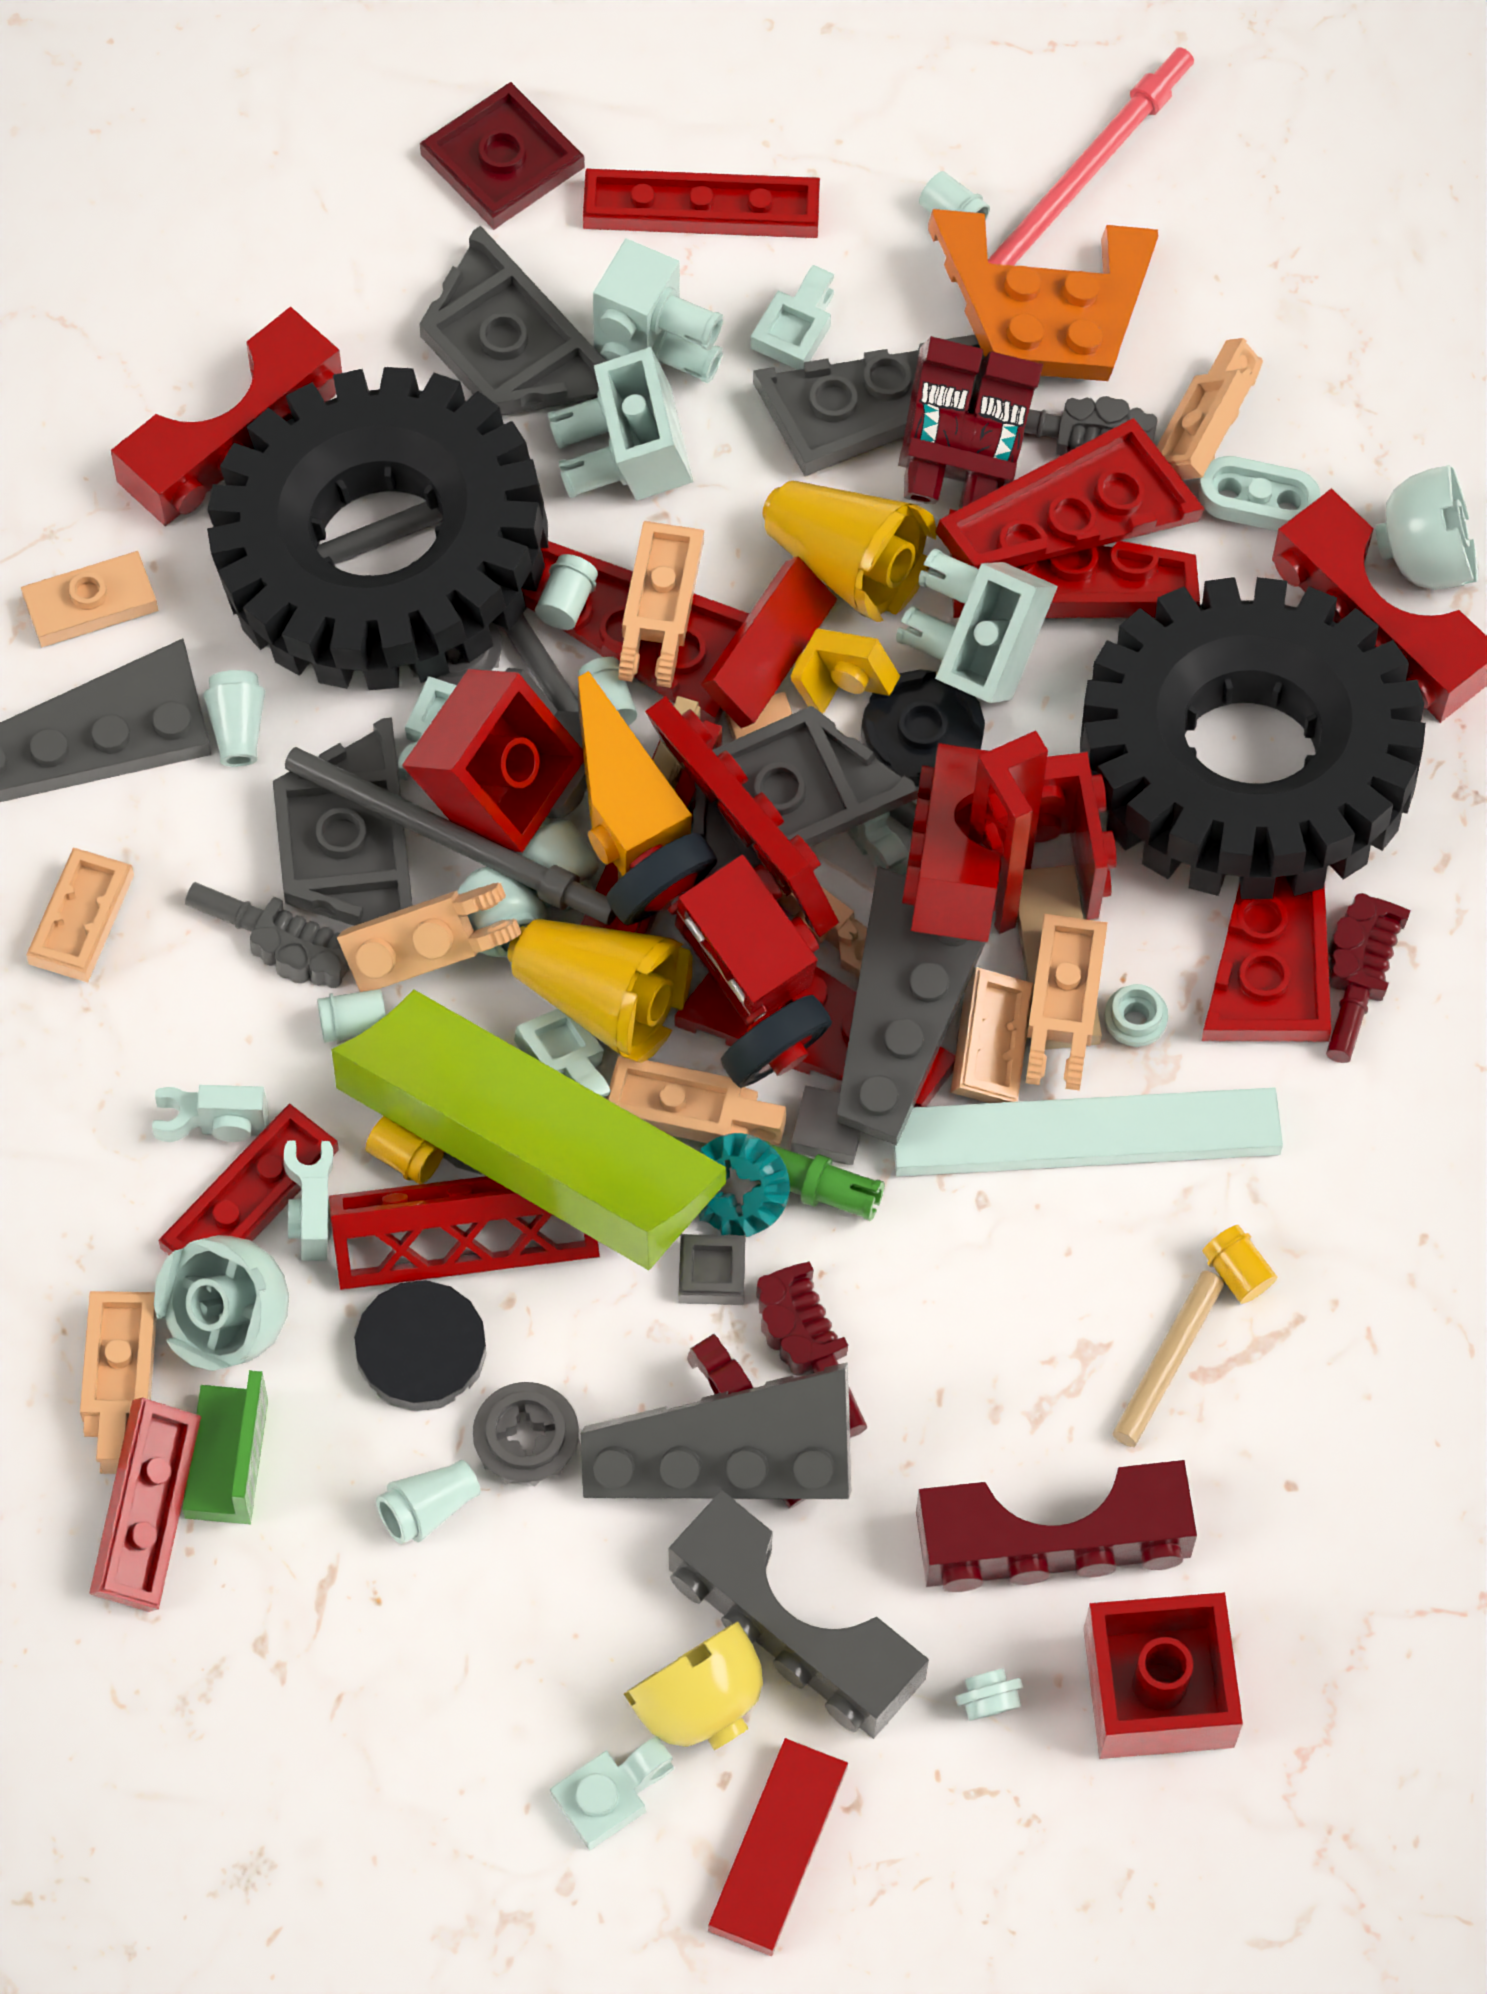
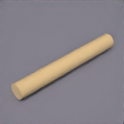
[1112,1271,1225,1447]

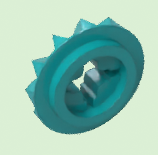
[699,1133,790,1237]

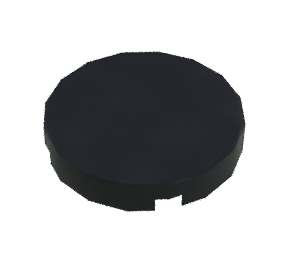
[861,669,985,787]
[354,1280,487,1411]

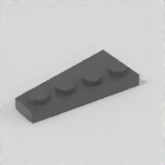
[753,335,985,476]
[0,638,212,802]
[837,866,996,1146]
[580,1362,852,1499]

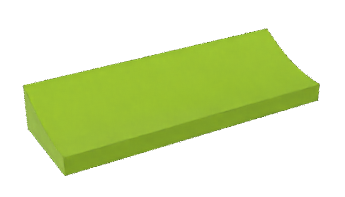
[331,989,726,1271]

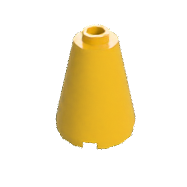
[762,480,937,622]
[507,919,693,1063]

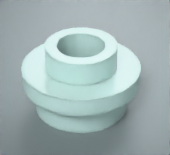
[1104,984,1168,1047]
[955,1668,1023,1721]

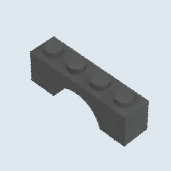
[668,1490,929,1739]

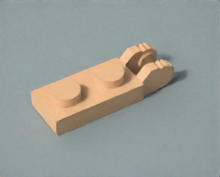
[618,521,704,688]
[337,882,521,992]
[1025,914,1108,1091]

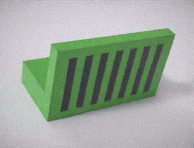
[182,1370,268,1525]

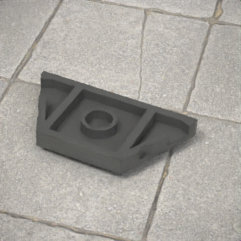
[419,225,606,415]
[692,706,919,884]
[273,717,413,926]

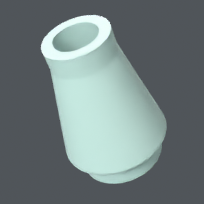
[203,670,265,767]
[376,1460,481,1544]

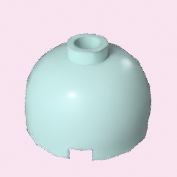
[1375,465,1478,590]
[154,1235,289,1371]

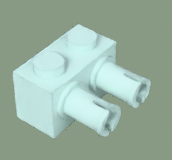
[593,238,723,383]
[548,347,694,501]
[896,548,1058,703]

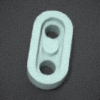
[1198,456,1321,531]

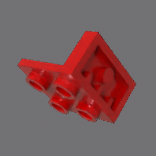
[1035,752,1117,920]

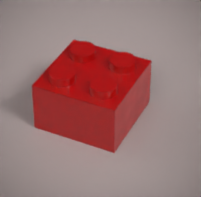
[402,669,584,853]
[1083,1592,1243,1759]

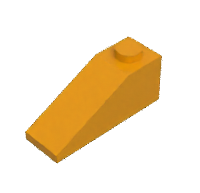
[578,671,692,876]

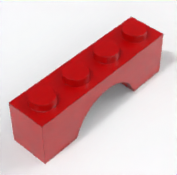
[111,306,342,527]
[1272,488,1487,723]
[902,743,1001,943]

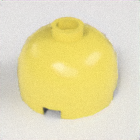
[624,1621,763,1750]

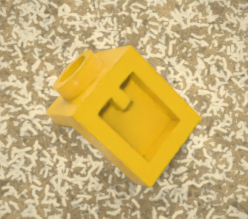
[791,628,900,714]

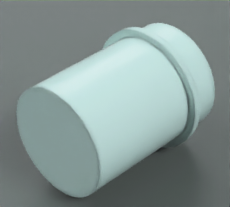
[919,171,990,221]
[535,554,598,630]
[578,657,637,726]
[317,989,386,1044]

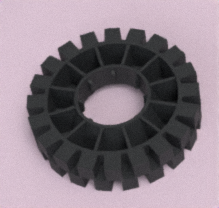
[207,367,548,690]
[1080,577,1426,899]

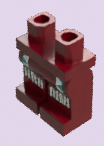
[898,336,1043,509]

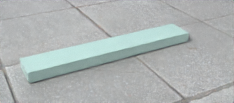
[893,1087,1283,1177]

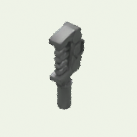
[1024,396,1158,456]
[185,882,350,988]

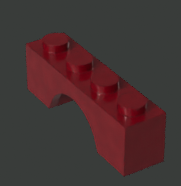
[916,1460,1197,1592]

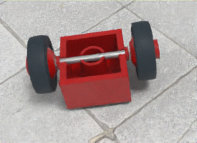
[606,833,832,1088]

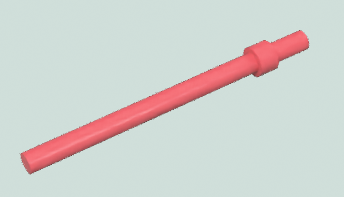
[988,47,1194,265]

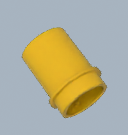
[365,1116,444,1185]
[1202,1225,1278,1304]

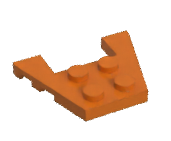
[928,209,1159,382]

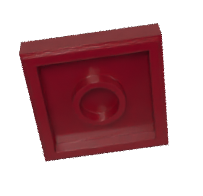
[420,82,585,230]

